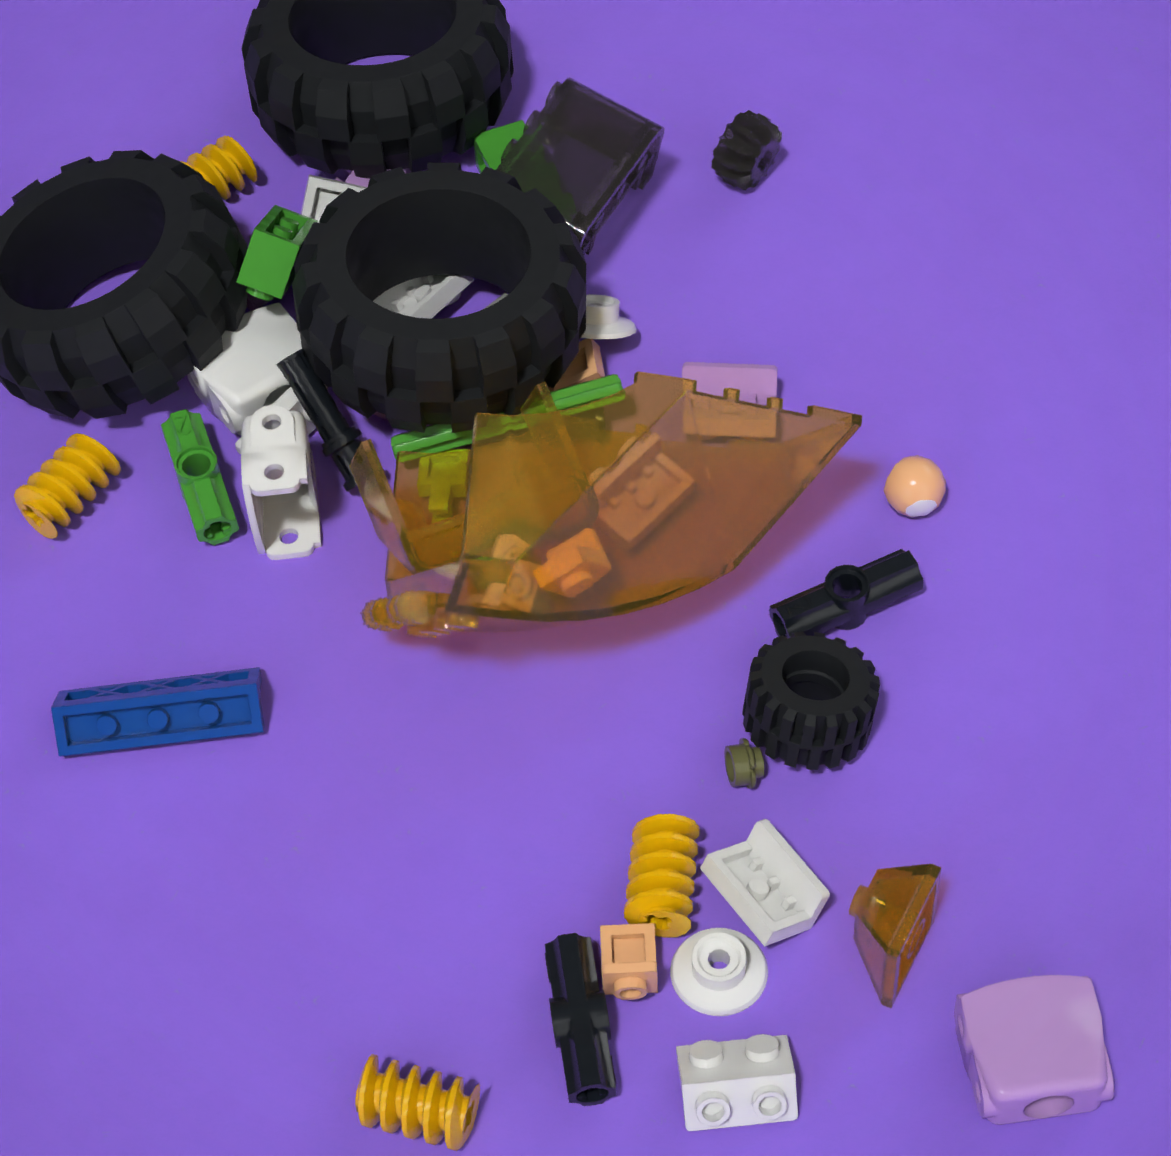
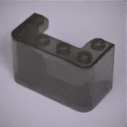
[491,77,665,255]

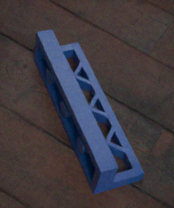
[51,667,264,757]

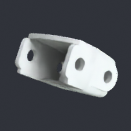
[187,303,302,436]
[241,405,322,560]

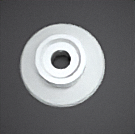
[581,294,637,339]
[670,928,768,1016]

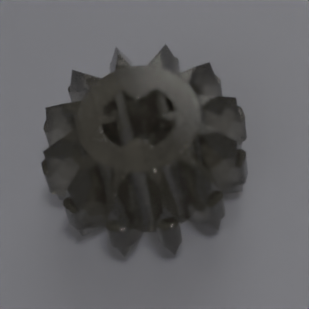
[711,110,782,190]

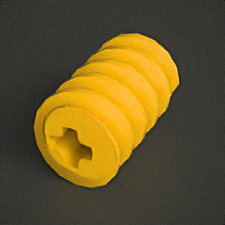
[180,135,258,200]
[14,433,121,539]
[624,814,700,938]
[355,1054,480,1151]

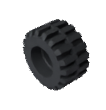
[742,632,880,770]

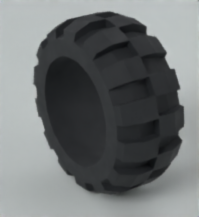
[241,0,514,178]
[0,150,248,419]
[292,163,586,433]

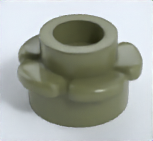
[724,738,764,789]

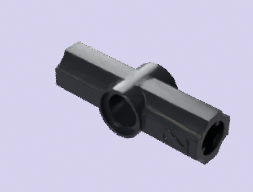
[769,549,923,638]
[545,933,616,1106]

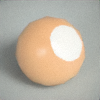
[884,455,946,517]

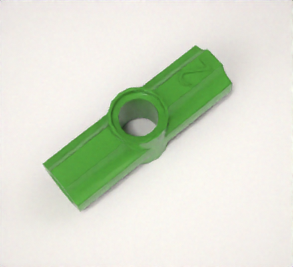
[161,409,239,545]

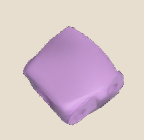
[954,975,1114,1125]

